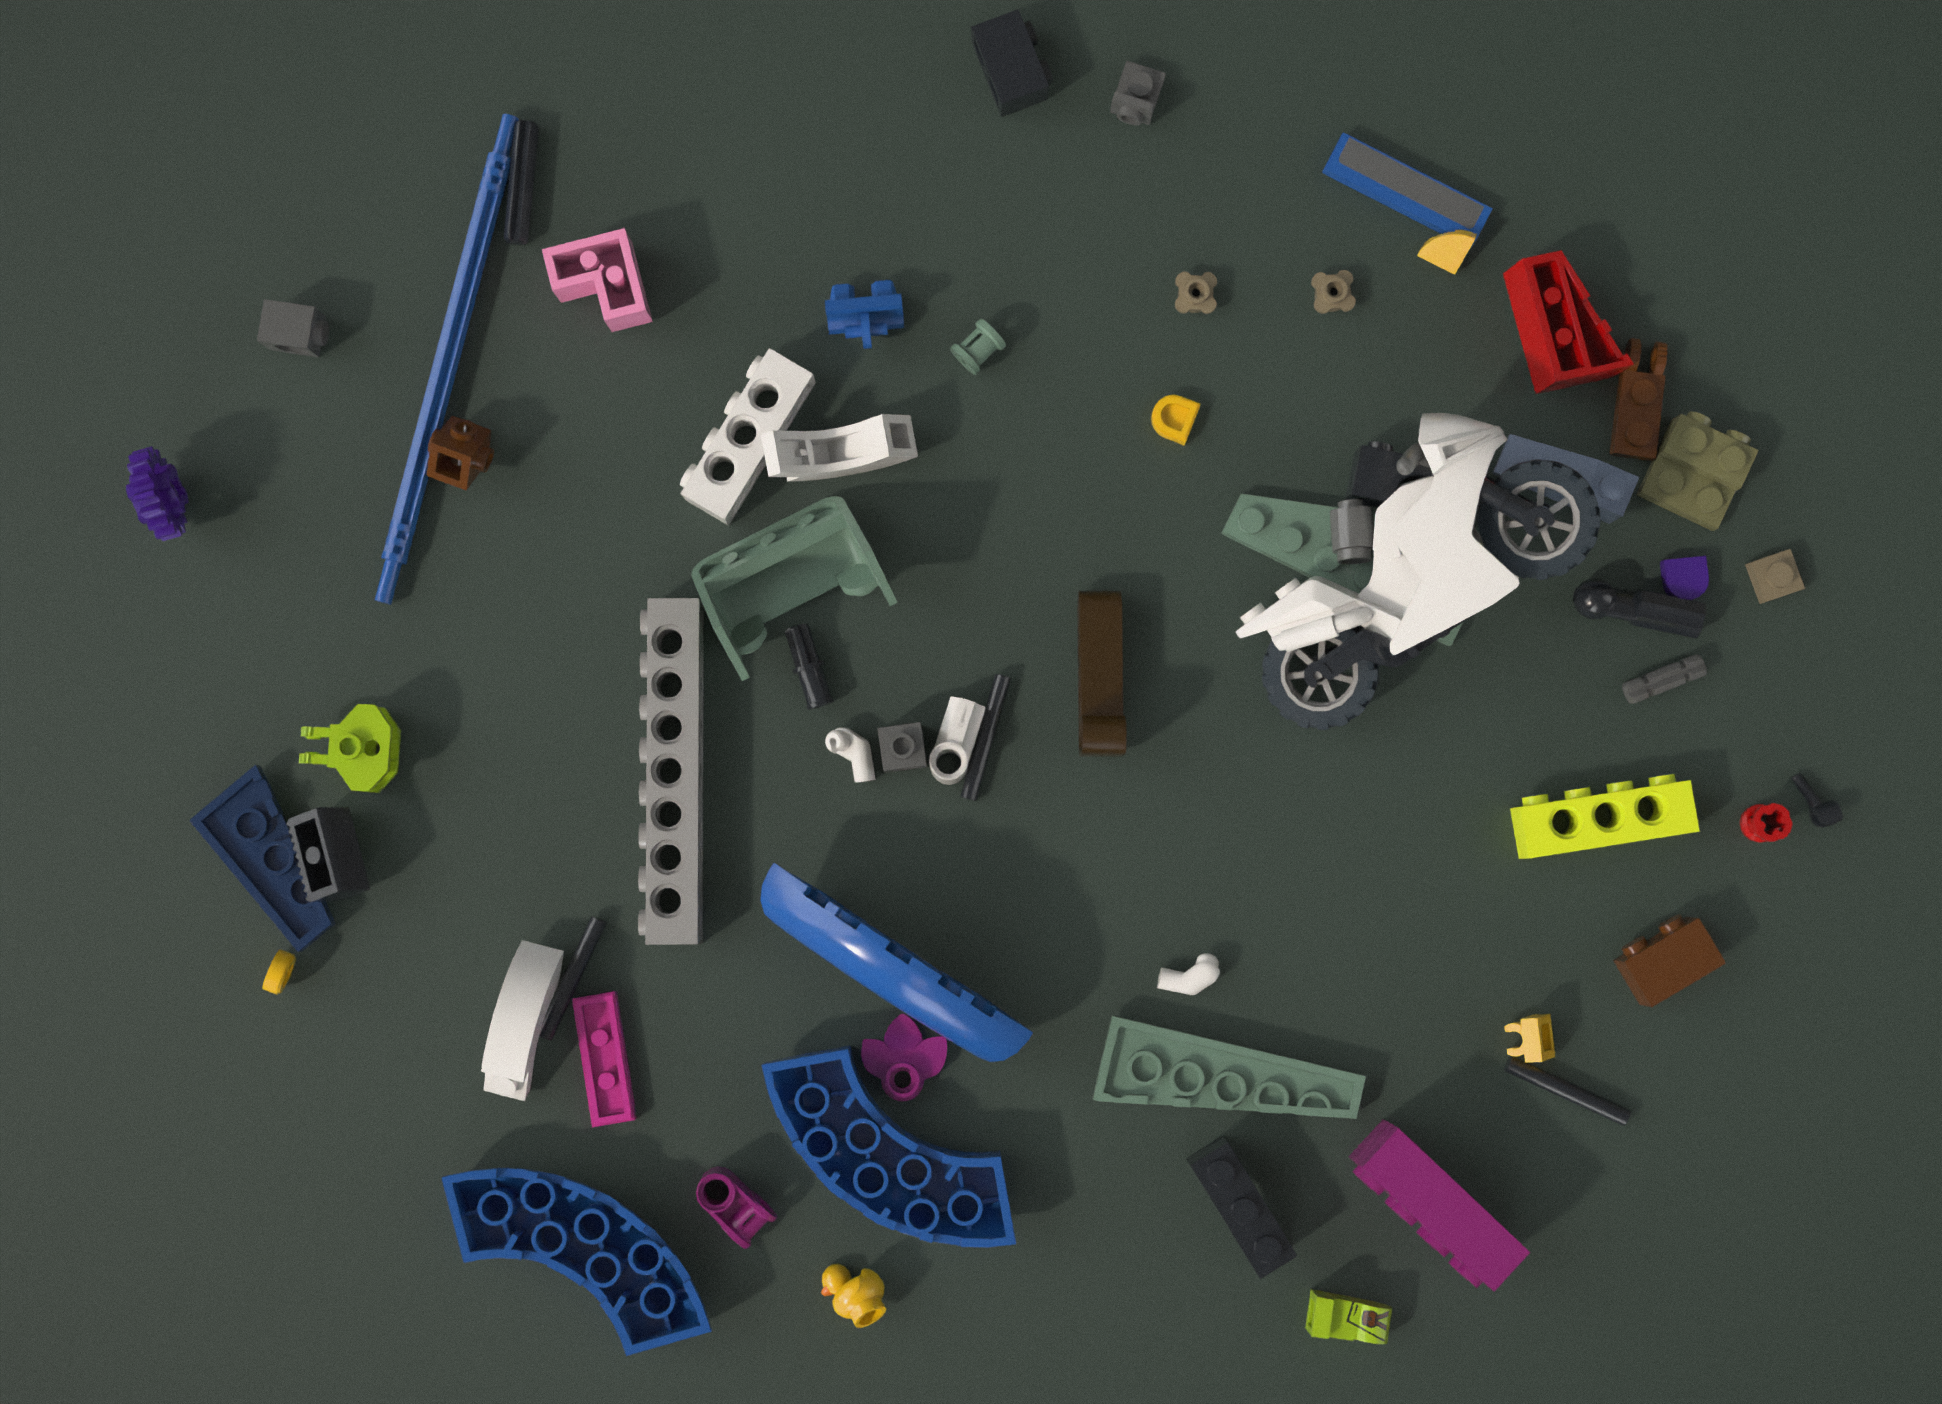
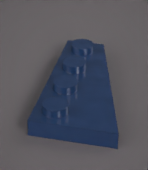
[189,765,336,952]

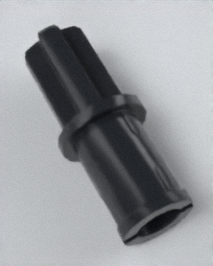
[785,624,834,710]

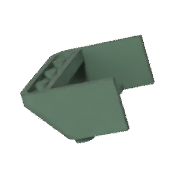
[691,496,898,681]

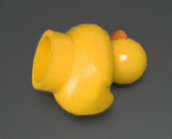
[821,1264,886,1328]

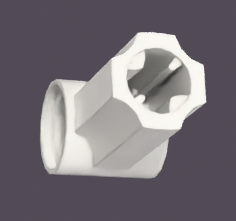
[929,696,986,785]

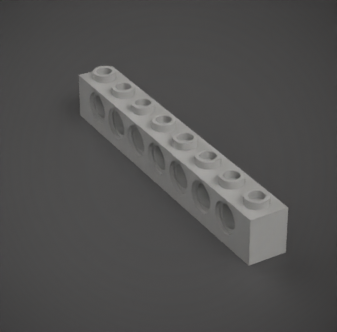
[638,598,704,945]

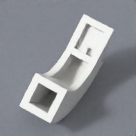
[761,414,918,482]
[481,940,564,1101]

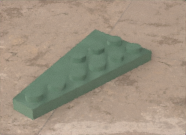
[1221,494,1479,646]

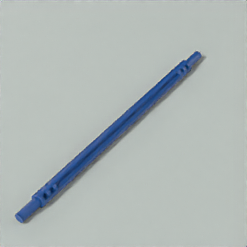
[375,114,519,605]

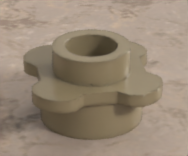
[1311,270,1356,314]
[1175,272,1217,314]

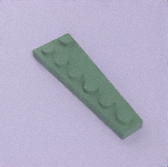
[1092,1015,1366,1119]

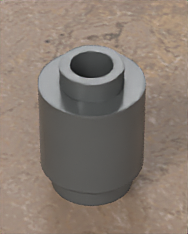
[1329,499,1374,565]

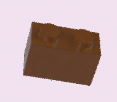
[1613,914,1726,1007]

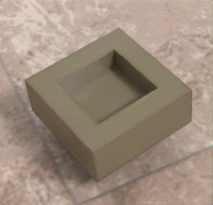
[1745,549,1805,604]

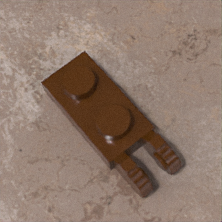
[1610,338,1668,461]

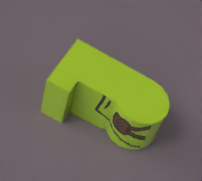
[1305,1289,1392,1344]

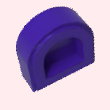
[1660,556,1709,600]

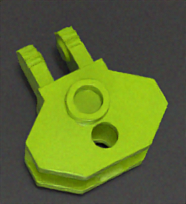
[299,704,401,793]

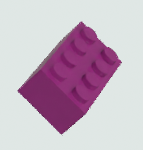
[1348,1119,1530,1292]

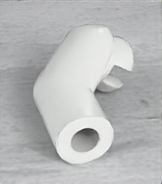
[825,727,876,783]

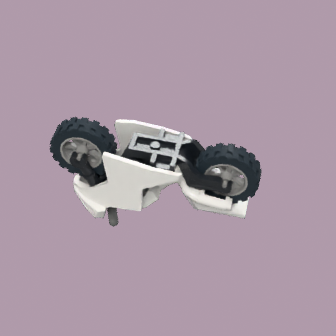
[1236,413,1600,730]

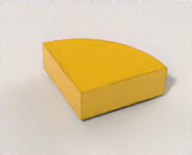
[1417,230,1477,275]

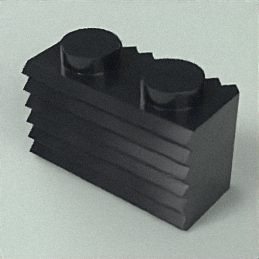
[286,807,370,902]

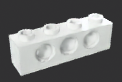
[680,348,816,526]

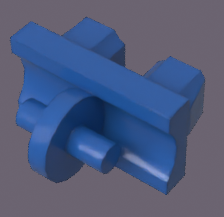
[825,280,904,349]

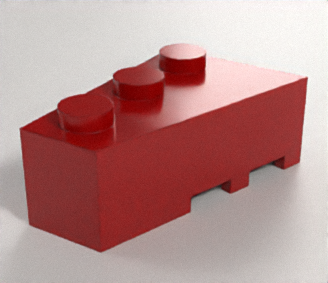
[1503,250,1634,394]

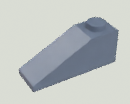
[1492,434,1639,524]

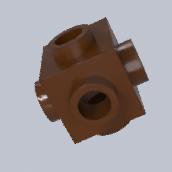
[427,416,494,491]

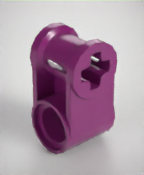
[696,1166,778,1249]

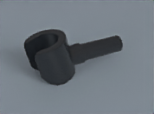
[1791,773,1843,828]

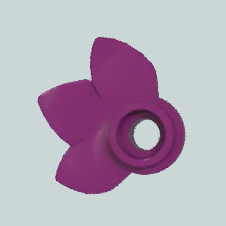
[861,1013,947,1101]

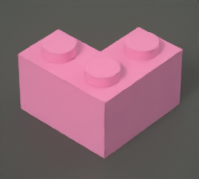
[542,228,653,332]

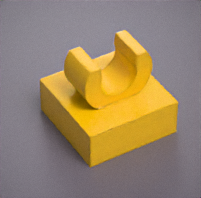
[1504,1014,1555,1063]

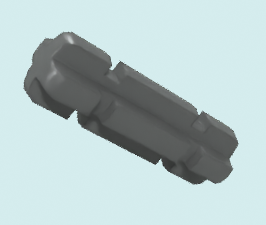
[1622,654,1707,704]

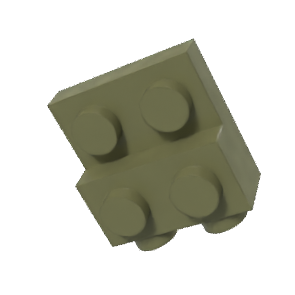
[1636,411,1759,531]

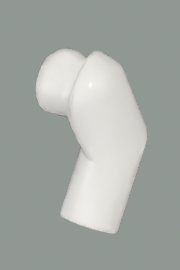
[1157,953,1220,995]

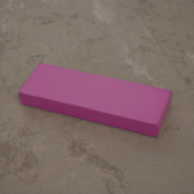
[572,991,637,1127]

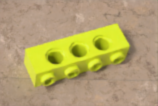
[1510,774,1700,859]

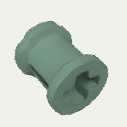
[950,318,1006,375]

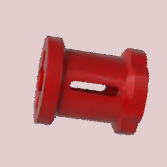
[1740,803,1793,842]

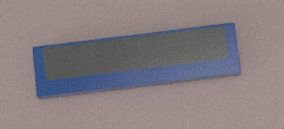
[1322,132,1493,249]

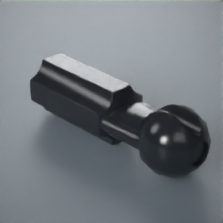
[1573,578,1706,639]

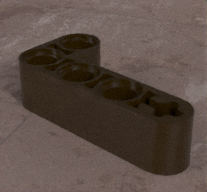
[1077,591,1126,757]

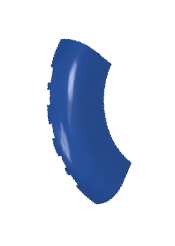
[760,863,1033,1062]
[762,1046,1016,1248]
[441,1168,712,1356]

